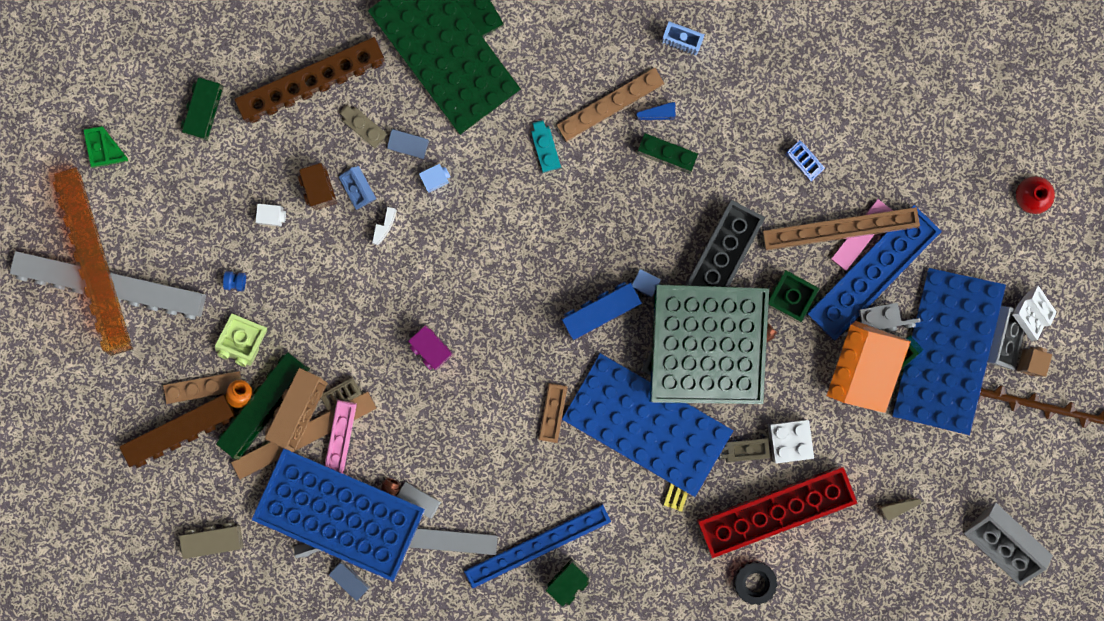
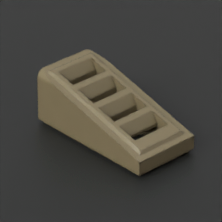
[321,377,363,412]
[877,498,922,521]

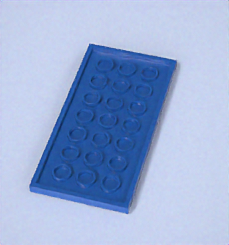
[892,268,1006,436]
[562,353,734,497]
[252,449,425,582]

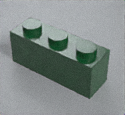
[181,77,224,141]
[637,133,698,174]

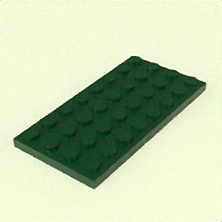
[368,0,521,135]

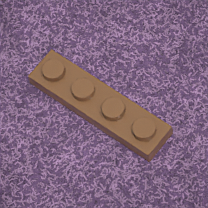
[163,371,241,404]

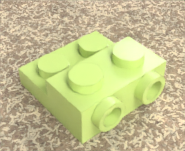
[215,314,267,367]

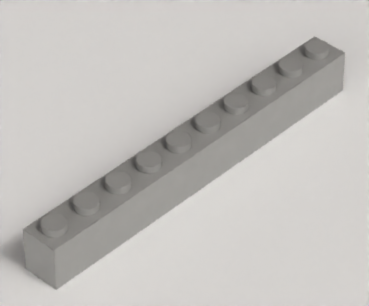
[10,251,206,320]

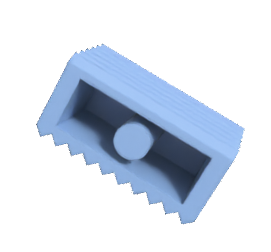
[661,21,705,56]

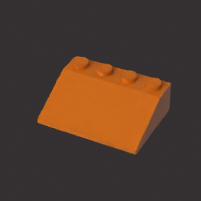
[826,321,911,413]

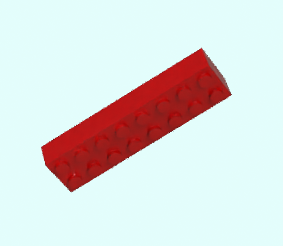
[697,466,858,559]

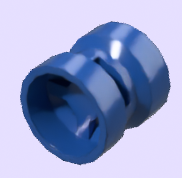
[223,271,246,292]

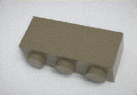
[179,522,244,559]

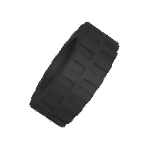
[733,561,778,605]

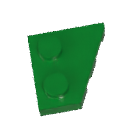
[84,126,129,168]

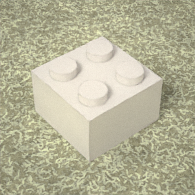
[768,419,814,463]

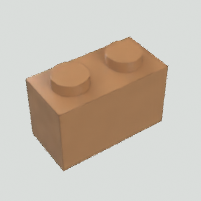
[1017,346,1053,377]

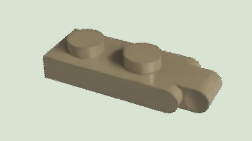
[339,105,388,149]
[718,439,771,463]

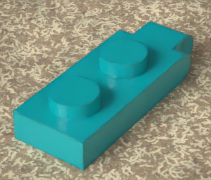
[531,120,561,173]

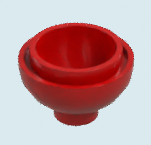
[1016,176,1055,214]

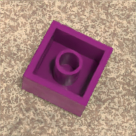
[408,325,454,370]

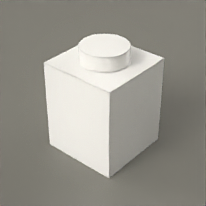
[256,204,286,227]

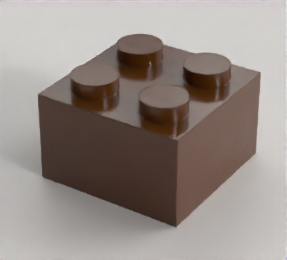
[298,163,338,210]

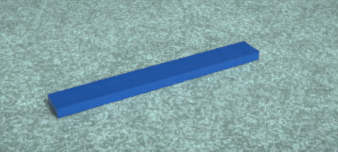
[464,504,611,589]

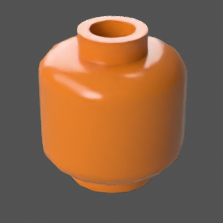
[226,380,252,408]

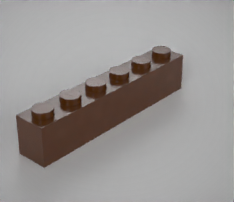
[119,395,237,468]

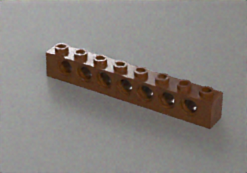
[234,37,386,124]

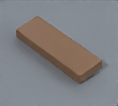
[539,383,568,443]

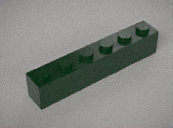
[216,352,310,460]

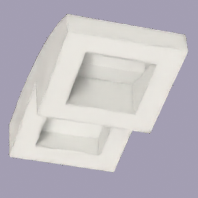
[372,207,397,245]

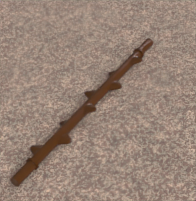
[978,385,1104,428]

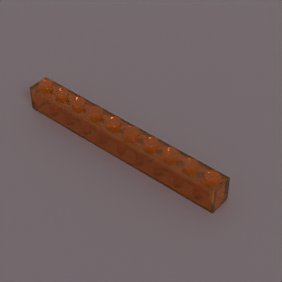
[53,167,133,356]

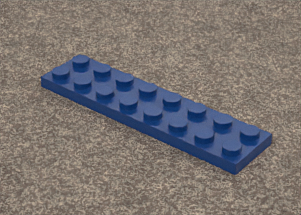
[807,205,942,341]

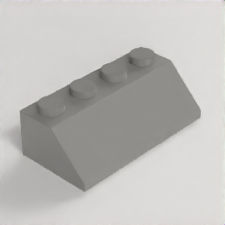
[964,503,1053,586]

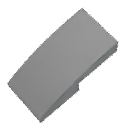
[397,482,441,519]

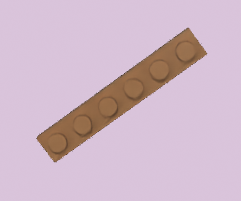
[557,68,665,142]

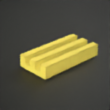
[663,484,688,512]

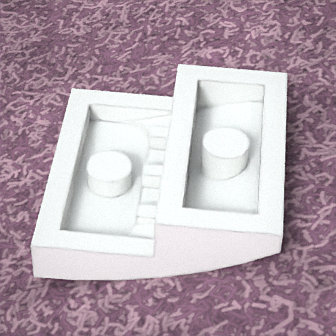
[1012,285,1056,341]

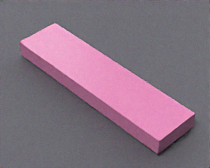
[830,199,893,271]
[325,399,357,474]

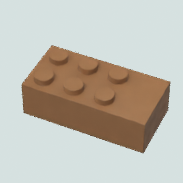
[265,368,328,452]

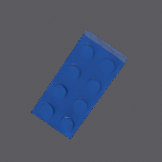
[562,282,642,341]

